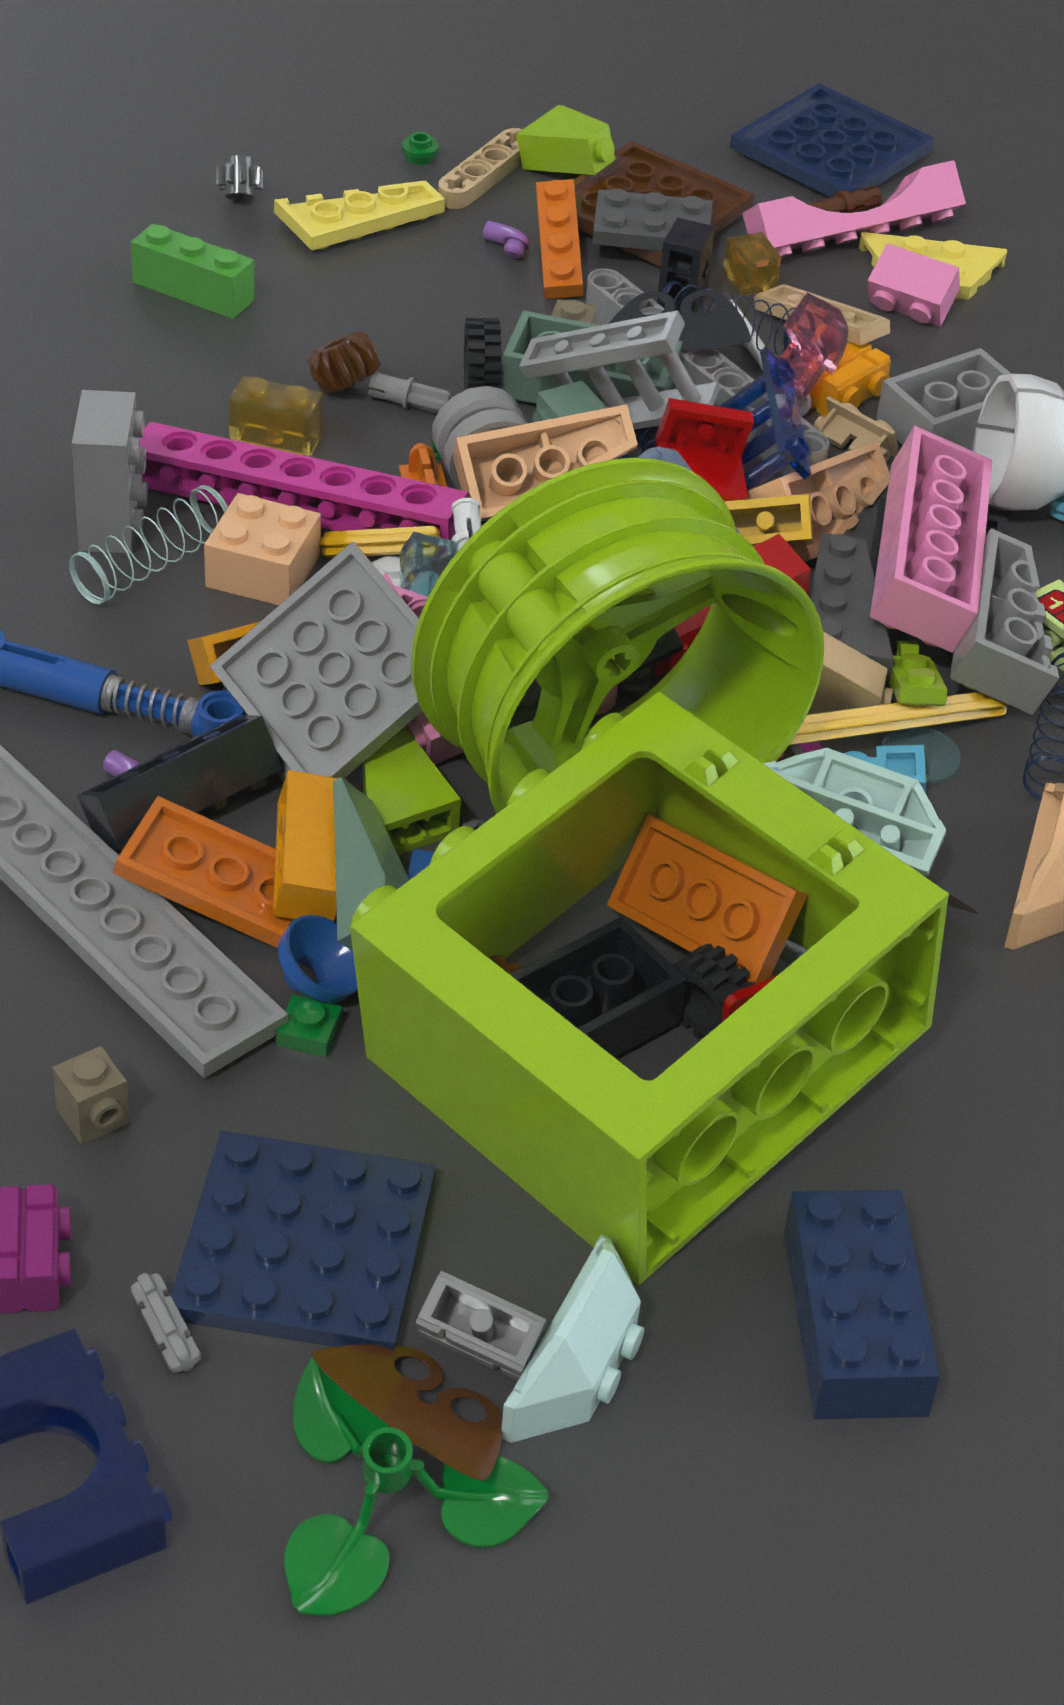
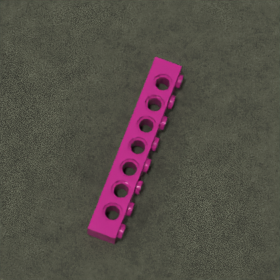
[139,422,469,556]

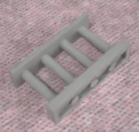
[519,310,721,429]

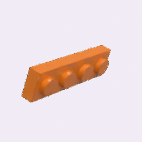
[536,179,584,299]

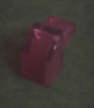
[768,292,848,399]

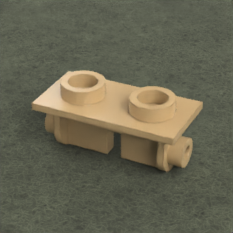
[814,396,899,463]

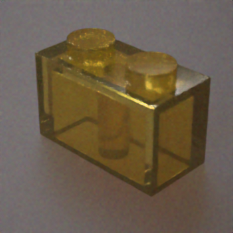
[229,376,323,457]

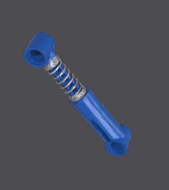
[0,630,245,738]

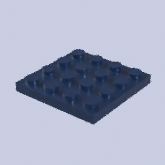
[730,83,935,197]
[171,1130,436,1350]

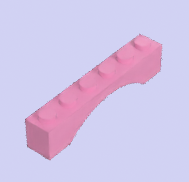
[742,160,966,260]

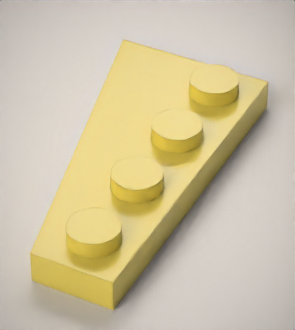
[274,180,445,251]

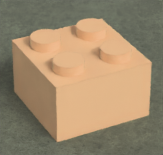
[204,493,321,605]

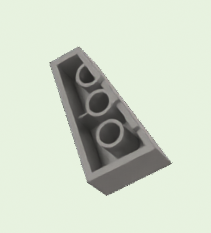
[950,528,1059,715]

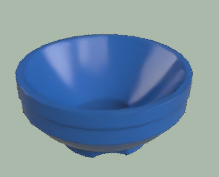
[278,915,358,1003]

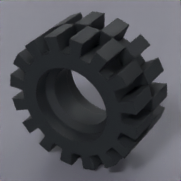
[463,318,502,390]
[673,944,755,1040]

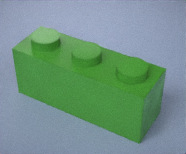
[131,223,255,319]

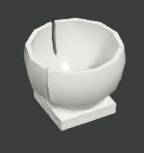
[972,374,1064,510]

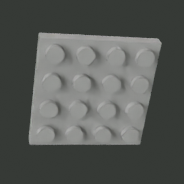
[210,541,422,779]

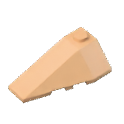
[453,404,638,522]
[746,440,890,562]

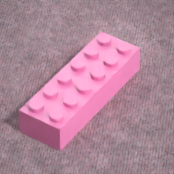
[870,425,992,653]

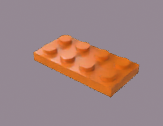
[113,796,295,948]
[607,814,808,984]

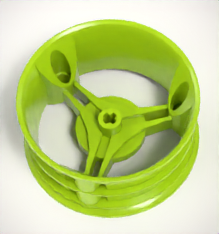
[411,458,825,814]

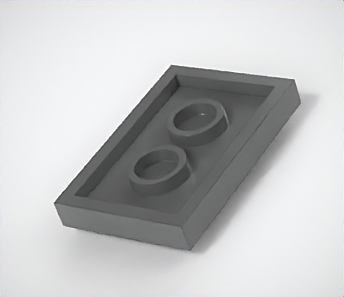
[592,189,712,251]

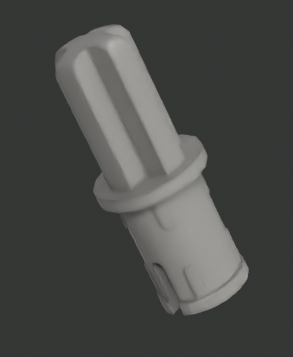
[368,371,452,414]

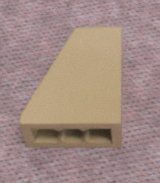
[807,632,893,714]

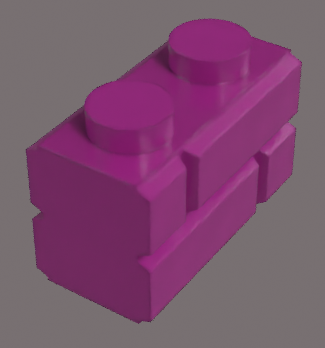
[0,1184,71,1314]

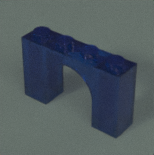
[0,1328,172,1605]

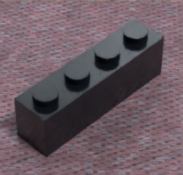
[77,715,283,853]

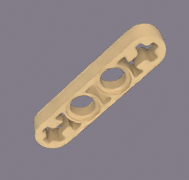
[438,128,523,209]

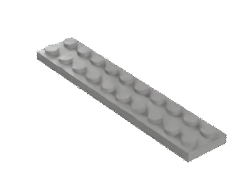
[0,745,288,1078]

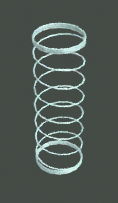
[69,485,228,605]

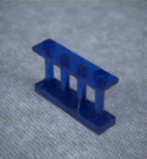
[714,347,811,491]

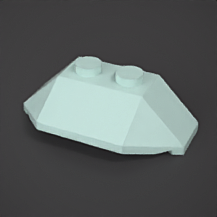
[763,748,946,876]
[501,1235,644,1443]

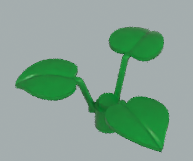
[284,1357,549,1617]

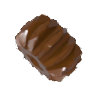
[307,331,381,393]

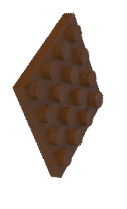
[574,141,754,267]

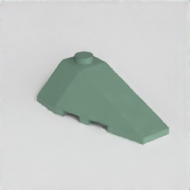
[333,777,409,952]

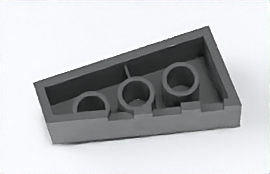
[810,533,894,688]

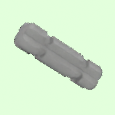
[131,1273,201,1373]

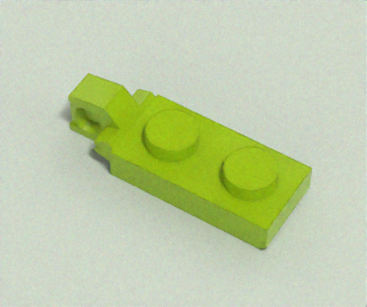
[889,640,948,706]

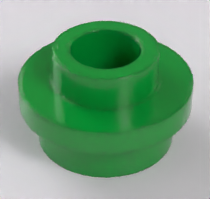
[402,132,439,165]

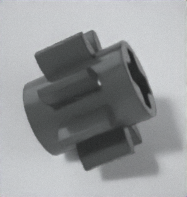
[216,155,263,200]

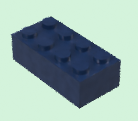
[784,1190,940,1419]

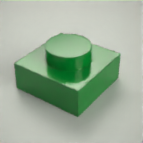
[276,994,342,1058]

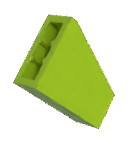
[516,105,615,175]
[362,727,461,855]

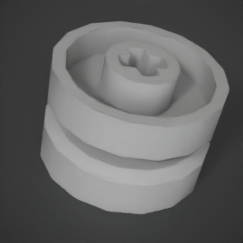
[432,386,528,490]

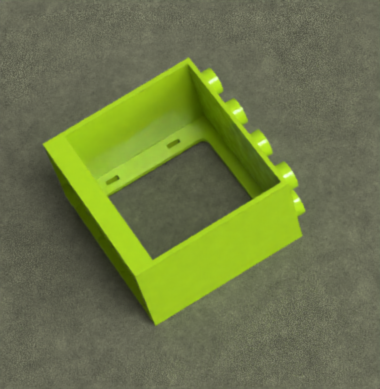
[350,691,949,1286]

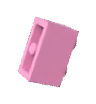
[867,243,960,327]

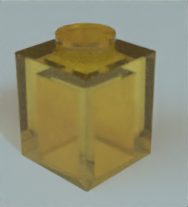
[723,232,781,296]

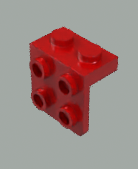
[655,398,754,502]

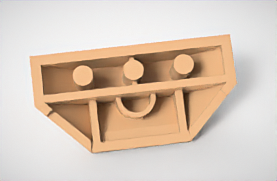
[1004,783,1064,950]

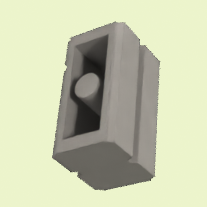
[415,1271,548,1381]

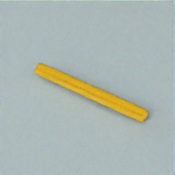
[789,691,1009,746]

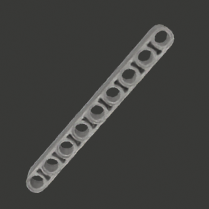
[585,268,829,476]

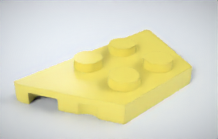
[859,232,1007,300]

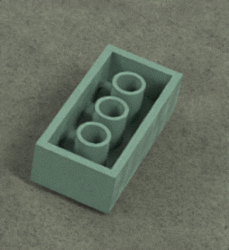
[500,310,682,428]

